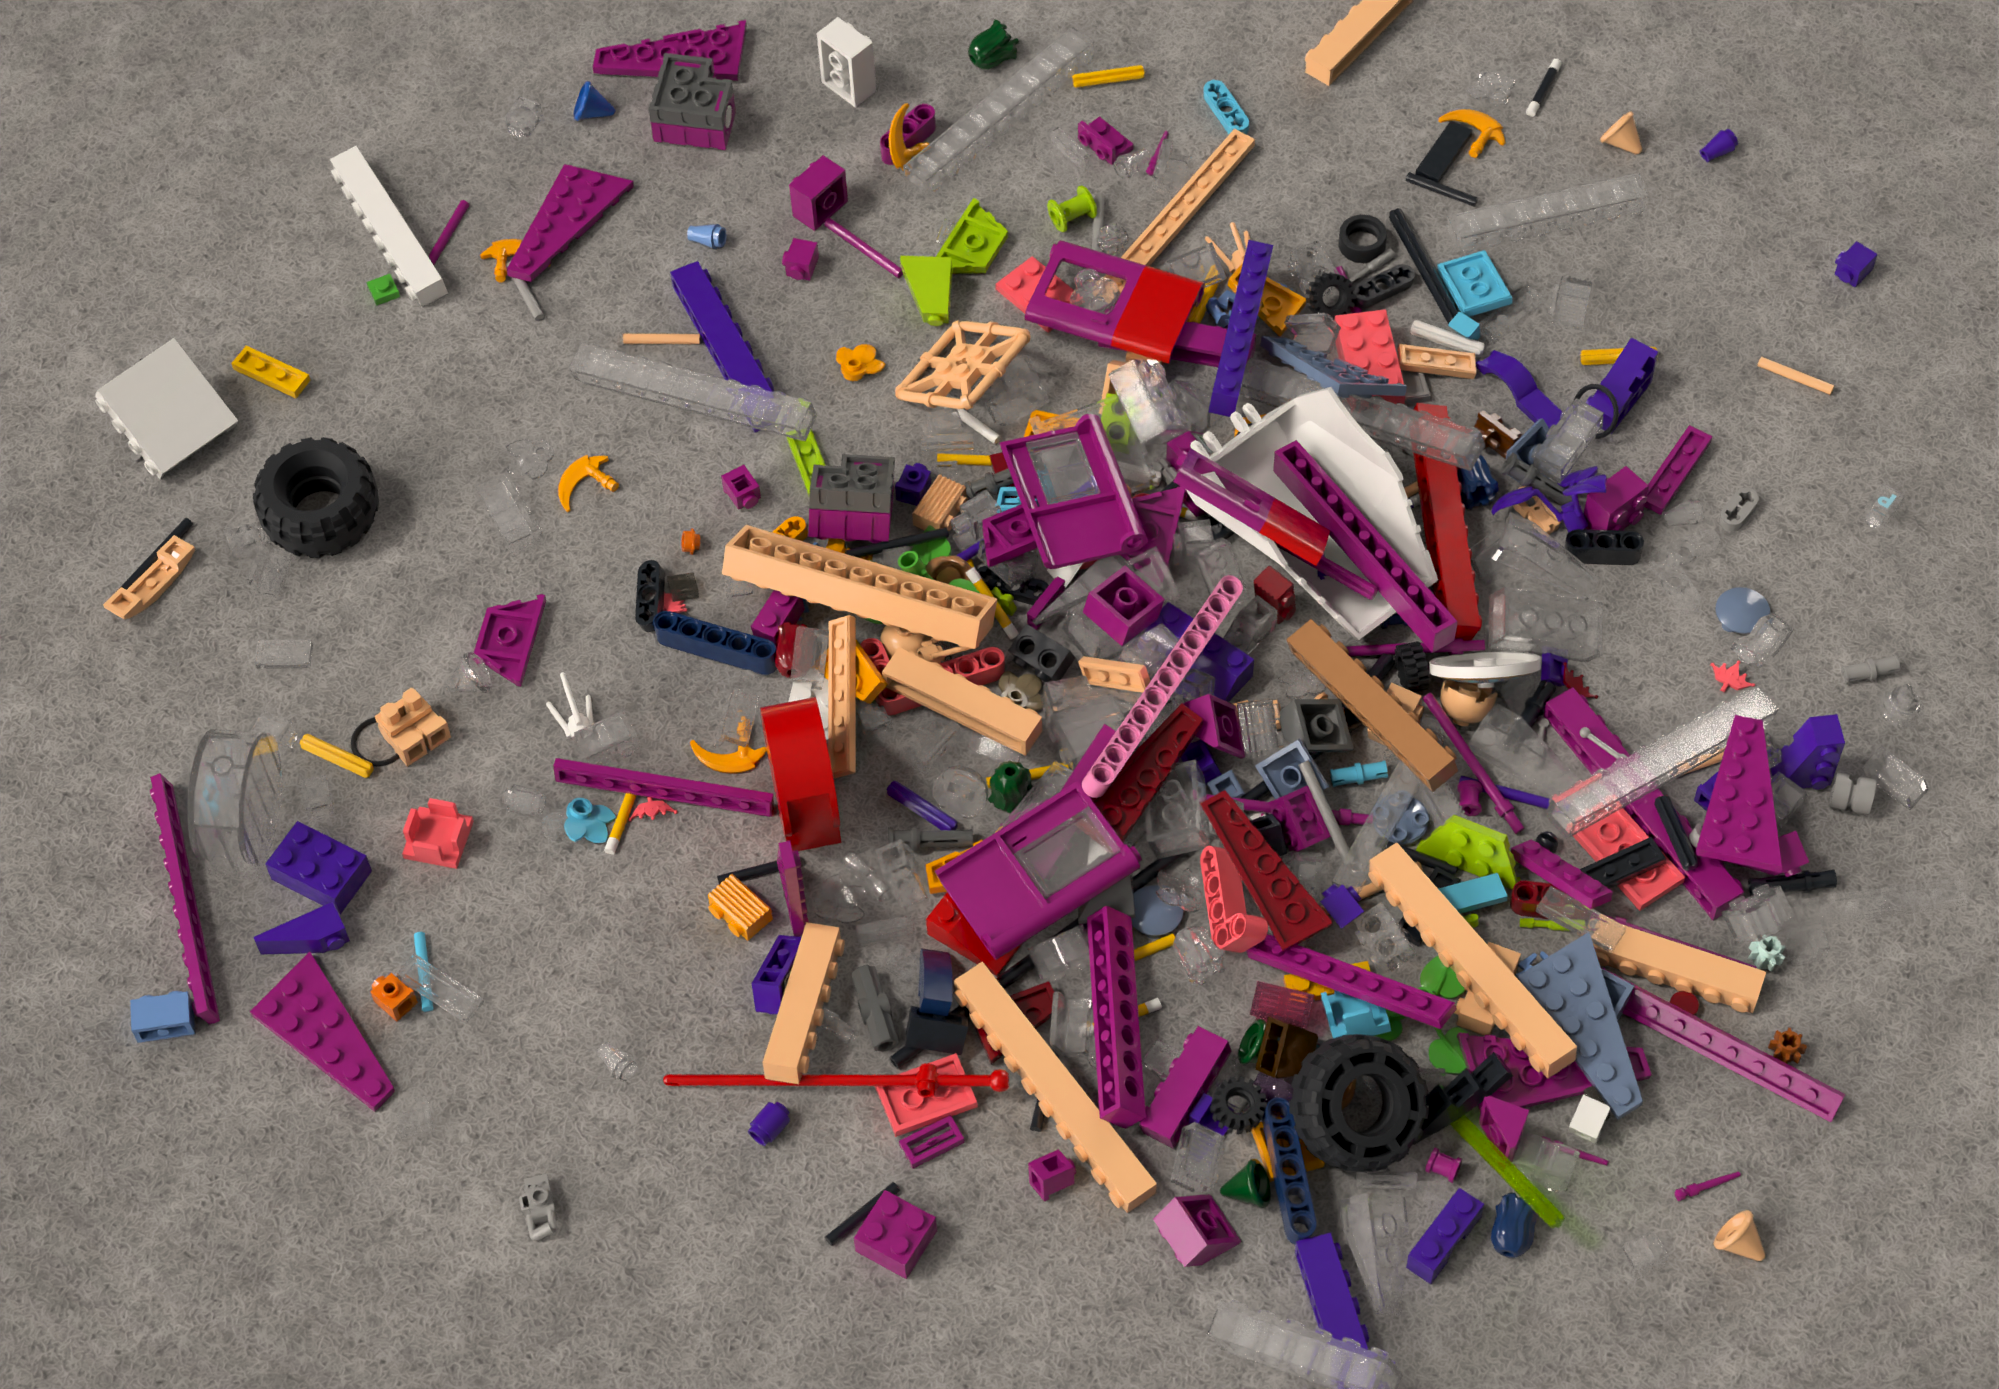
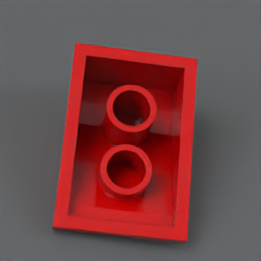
[926,892,1023,976]

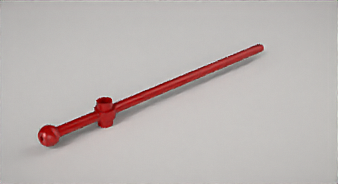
[663,1063,1010,1098]

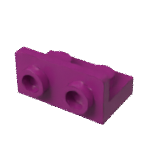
[1078,116,1134,165]
[1269,785,1331,853]

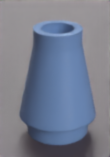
[687,224,727,249]

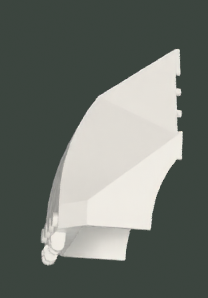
[1186,387,1438,640]

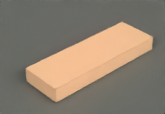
[1398,344,1476,379]
[1078,656,1151,693]

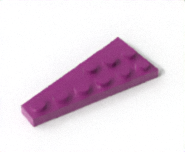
[1696,715,1782,873]
[777,841,809,936]
[1457,1032,1652,1113]

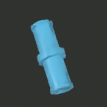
[1330,760,1388,787]

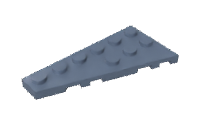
[1260,336,1407,399]
[1517,932,1643,1120]

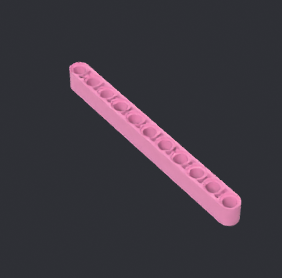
[1082,575,1243,798]

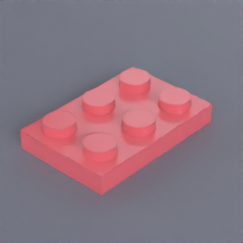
[995,256,1085,333]
[875,1053,978,1137]

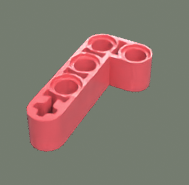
[1200,845,1268,953]

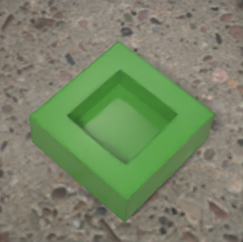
[366,274,400,306]

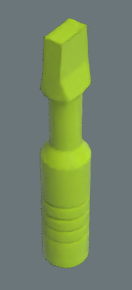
[1519,918,1585,932]

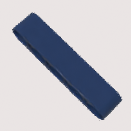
[653,611,777,675]
[1262,1098,1316,1245]

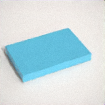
[1437,250,1513,317]

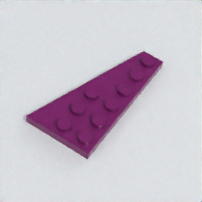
[593,20,747,81]
[507,164,634,282]
[250,951,395,1112]

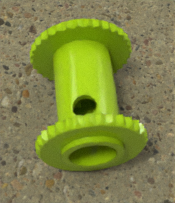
[1047,185,1097,232]

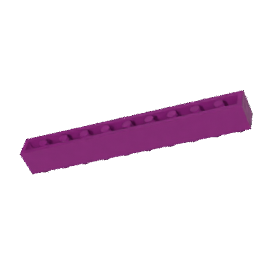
[1273,440,1457,653]
[1544,688,1744,921]

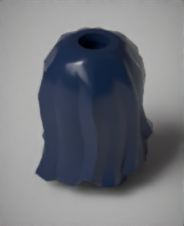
[1457,454,1499,510]
[1491,1193,1541,1258]

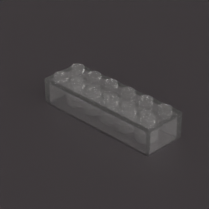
[1207,1300,1403,1389]

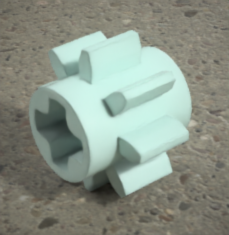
[1748,934,1785,971]

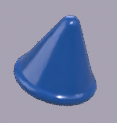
[573,81,615,121]

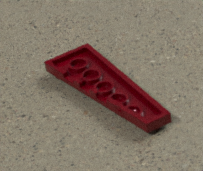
[1071,703,1203,855]
[1200,790,1333,952]

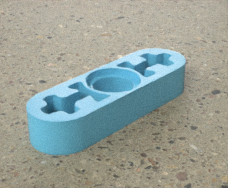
[1203,80,1249,134]

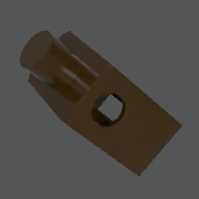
[1255,1016,1320,1078]

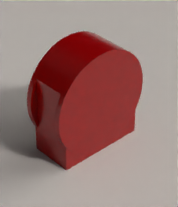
[760,697,842,851]

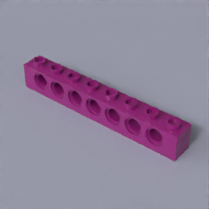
[1087,906,1146,1129]

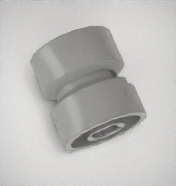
[1829,772,1876,815]

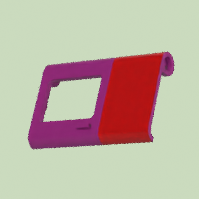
[1025,240,1205,364]
[1173,448,1330,566]

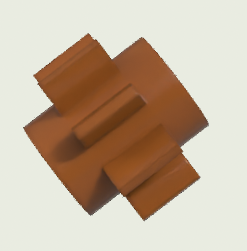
[1768,1028,1807,1064]

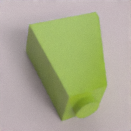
[900,256,952,326]

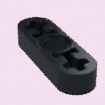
[1352,264,1415,309]
[635,560,665,632]
[977,565,1049,605]

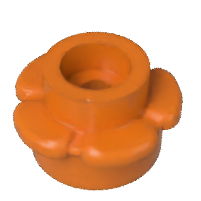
[681,528,700,555]

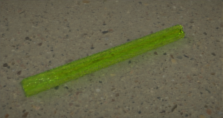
[1450,1115,1565,1228]

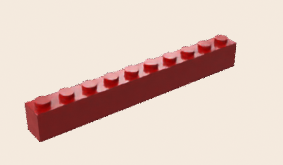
[1408,403,1482,641]

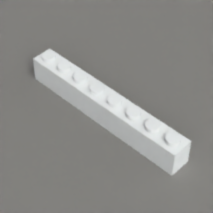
[330,146,448,307]

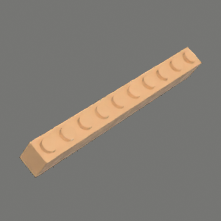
[1368,843,1577,1079]
[953,962,1157,1213]

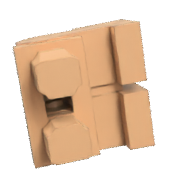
[375,688,451,767]

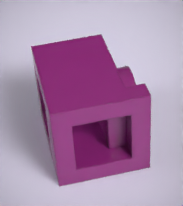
[721,464,761,510]
[1028,1149,1076,1202]

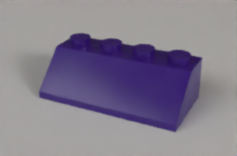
[1134,602,1254,702]

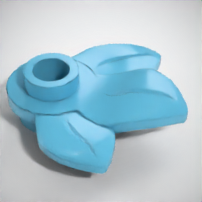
[564,798,616,843]

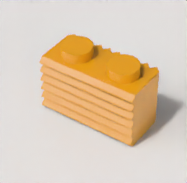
[708,874,773,941]

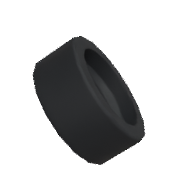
[1338,214,1387,263]

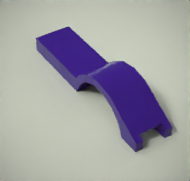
[1476,350,1573,438]

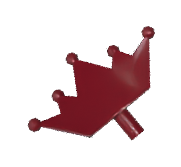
[1563,662,1598,699]

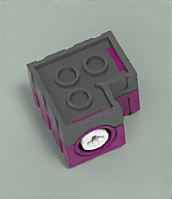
[648,53,736,150]
[808,454,895,543]

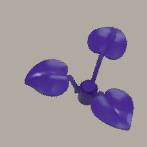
[1491,466,1607,533]

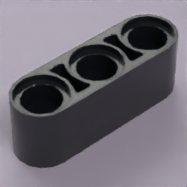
[1563,529,1644,565]

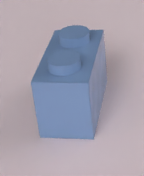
[130,991,195,1043]

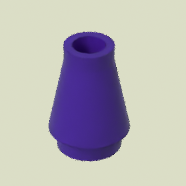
[1700,129,1738,162]

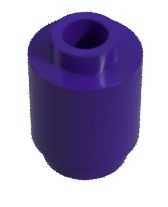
[748,1102,790,1146]

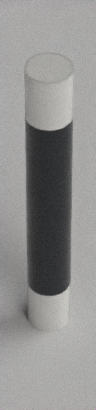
[1526,59,1562,117]

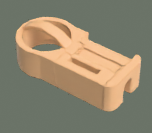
[1513,486,1561,538]

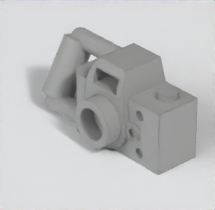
[519,1173,557,1242]

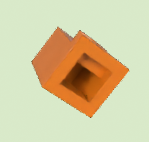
[370,973,418,1022]

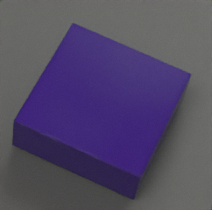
[1541,653,1568,687]

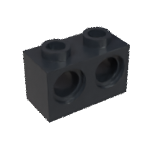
[1008,624,1076,684]

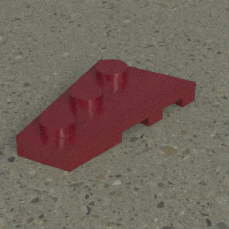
[969,981,1060,1065]

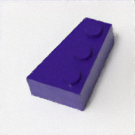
[1584,337,1658,434]
[1769,714,1845,792]

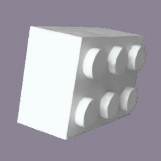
[817,17,876,108]

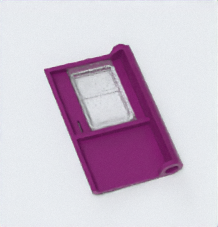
[999,414,1147,569]
[935,781,1142,960]

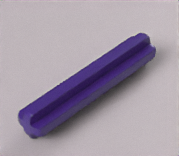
[887,781,958,830]

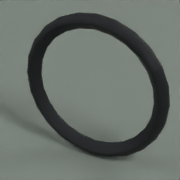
[1572,384,1619,439]
[351,717,400,767]

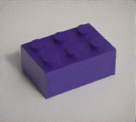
[265,821,372,915]

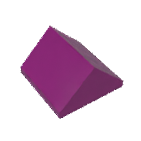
[1479,1096,1529,1172]

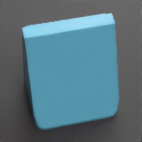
[1449,312,1480,340]

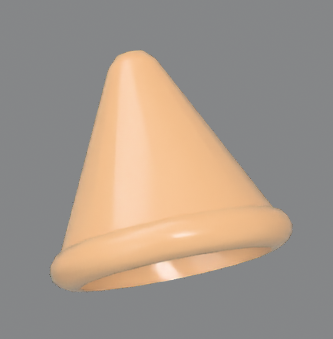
[1600,111,1642,154]
[1714,1210,1765,1261]

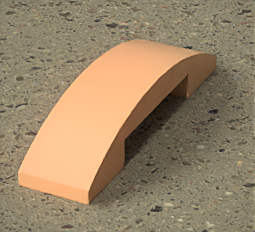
[103,535,195,620]

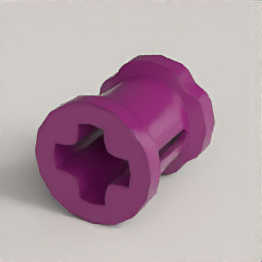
[1456,780,1482,816]
[1425,1147,1463,1183]

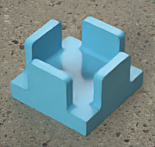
[1321,990,1391,1038]

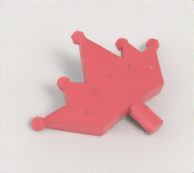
[663,592,687,613]
[1710,660,1755,692]
[628,797,678,822]

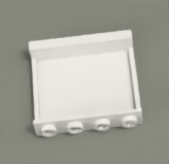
[95,338,238,479]

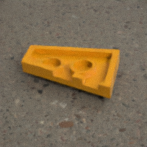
[1227,264,1306,337]

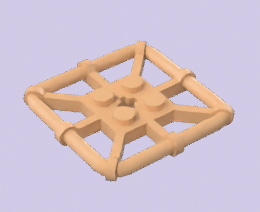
[895,320,1031,410]

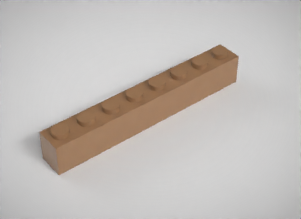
[1286,619,1458,792]

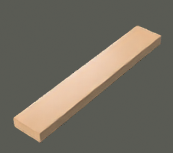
[828,615,856,779]

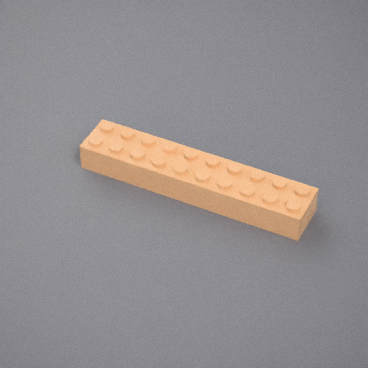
[722,525,997,649]

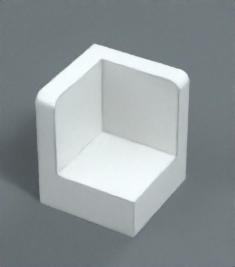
[1569,1095,1610,1144]

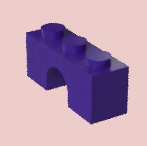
[1406,1187,1484,1284]

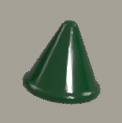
[1238,1019,1266,1065]
[1220,1159,1271,1208]

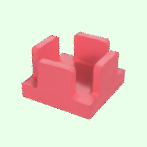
[402,798,474,869]

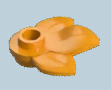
[836,344,885,381]

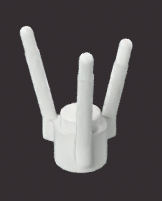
[546,672,596,742]

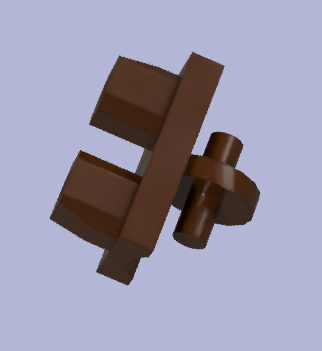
[1471,410,1522,459]

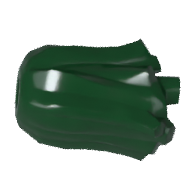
[968,19,1019,70]
[988,761,1038,814]

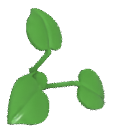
[863,525,980,624]
[1375,956,1470,1074]

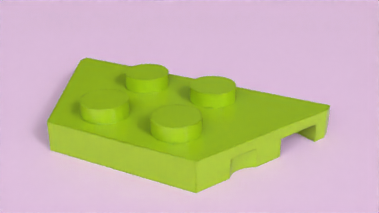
[936,198,1008,274]
[1416,815,1521,890]

